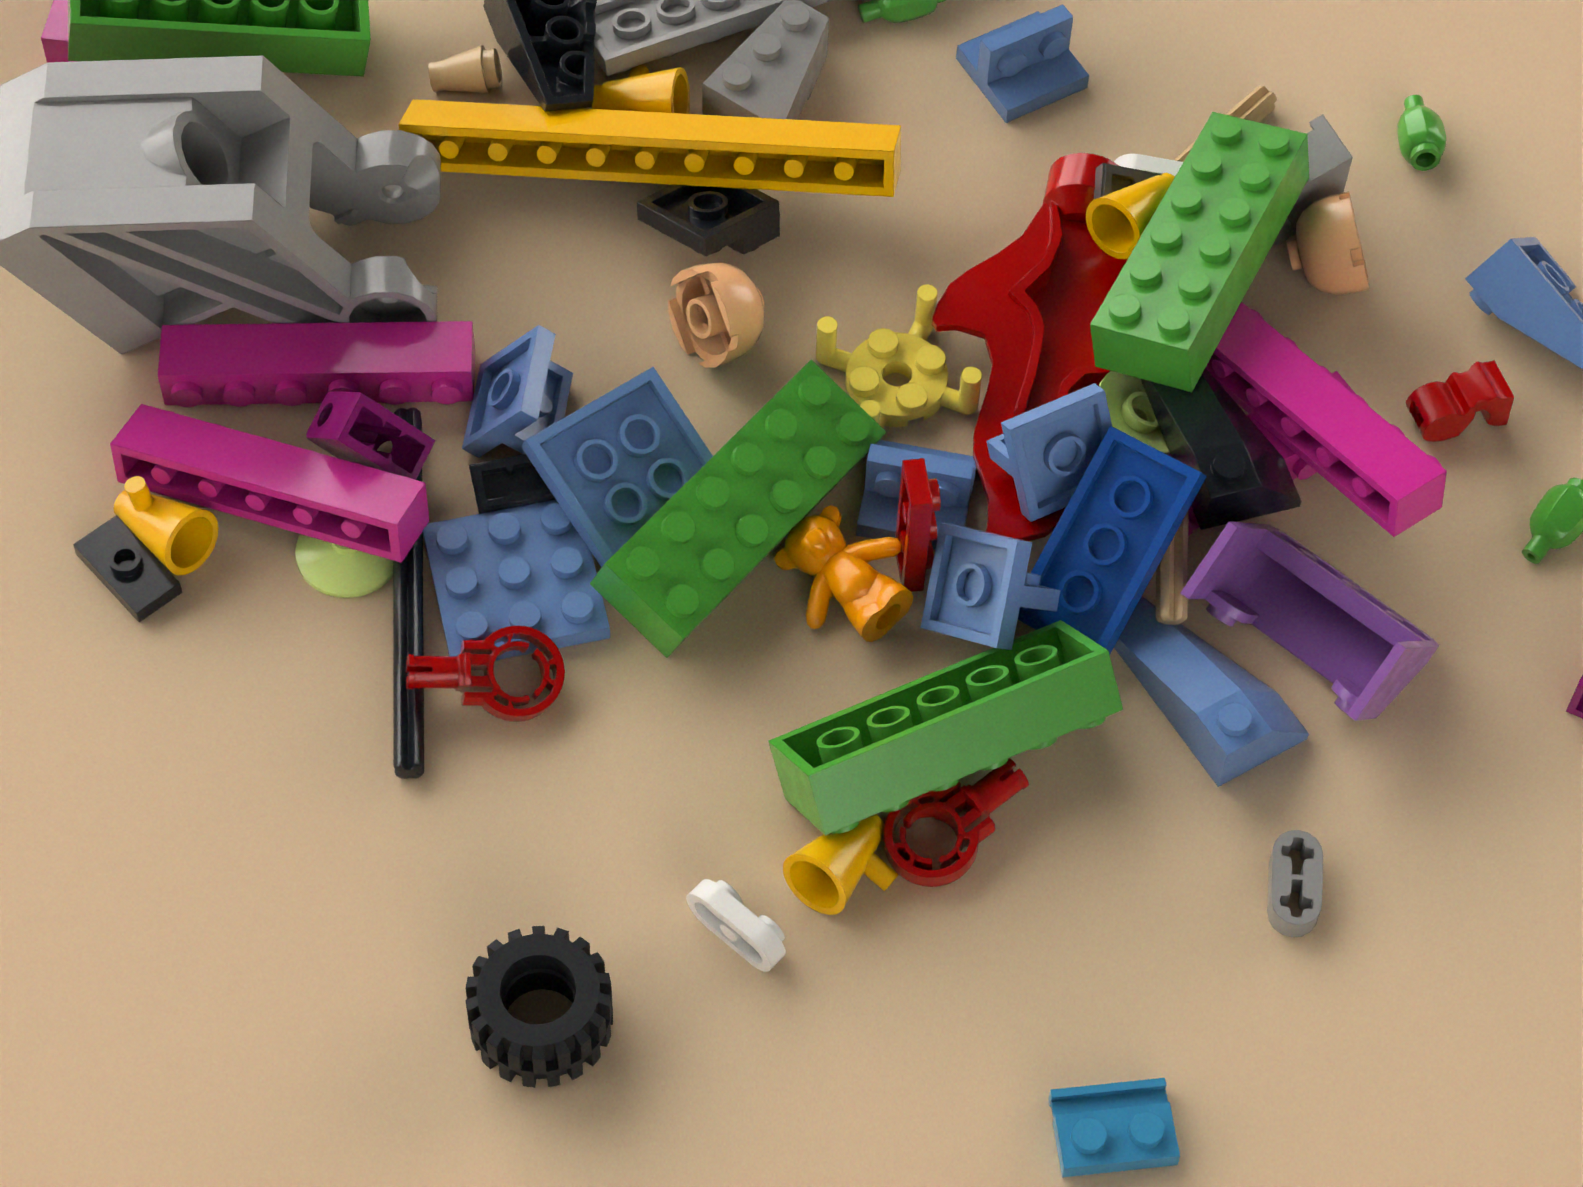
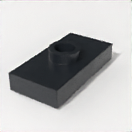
[469,454,556,514]
[73,515,183,622]

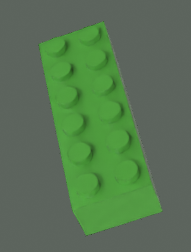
[68,0,371,77]
[1090,112,1309,392]
[590,360,886,658]
[768,620,1123,835]

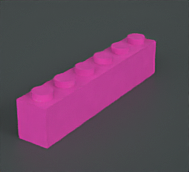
[1205,302,1447,537]
[158,321,475,407]
[110,404,430,563]

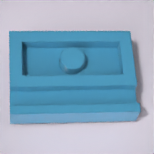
[1048,1078,1180,1178]

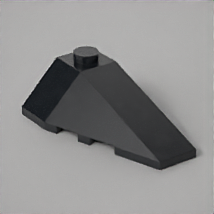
[483,0,597,112]
[1141,368,1302,530]

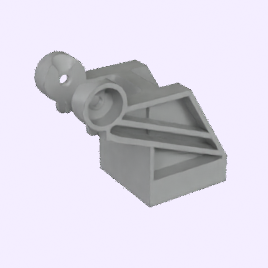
[0,55,441,354]

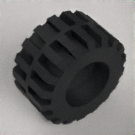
[465,926,613,1088]

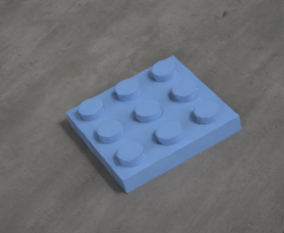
[521,367,713,568]
[423,500,610,660]

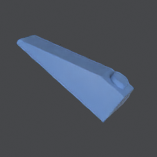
[1465,237,1583,369]
[1114,597,1309,787]

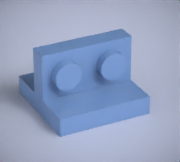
[956,4,1089,123]
[462,325,573,458]
[986,383,1112,522]
[856,440,977,550]
[920,523,1061,650]

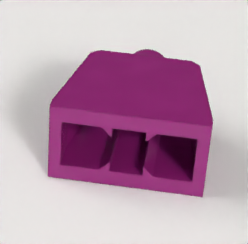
[306,391,436,480]

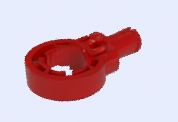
[406,625,565,722]
[884,758,1029,887]

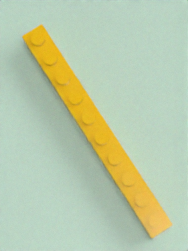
[398,99,901,197]

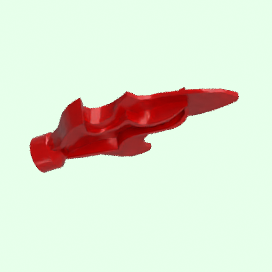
[932,153,1127,541]

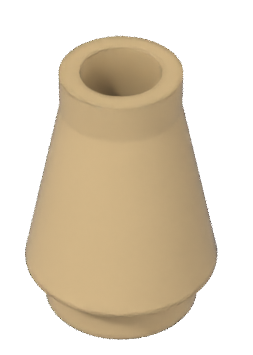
[428,45,502,94]

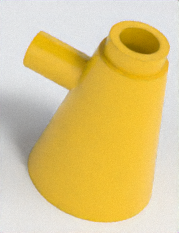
[592,65,690,114]
[1086,173,1175,259]
[113,476,219,575]
[783,814,899,915]

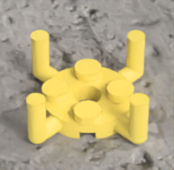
[816,284,982,429]

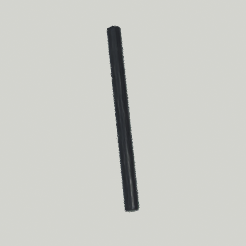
[393,407,424,779]

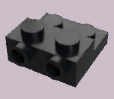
[637,185,780,256]

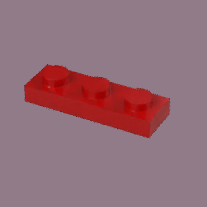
[895,458,941,592]

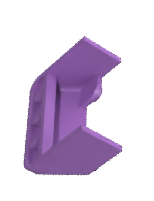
[1181,521,1439,721]

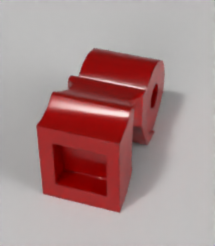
[1406,360,1514,442]

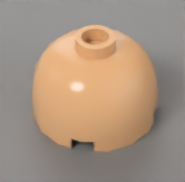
[1287,191,1370,295]
[668,263,764,368]

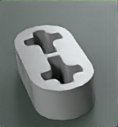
[1267,830,1323,937]

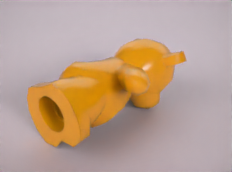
[774,505,913,642]

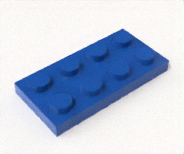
[1018,426,1207,655]

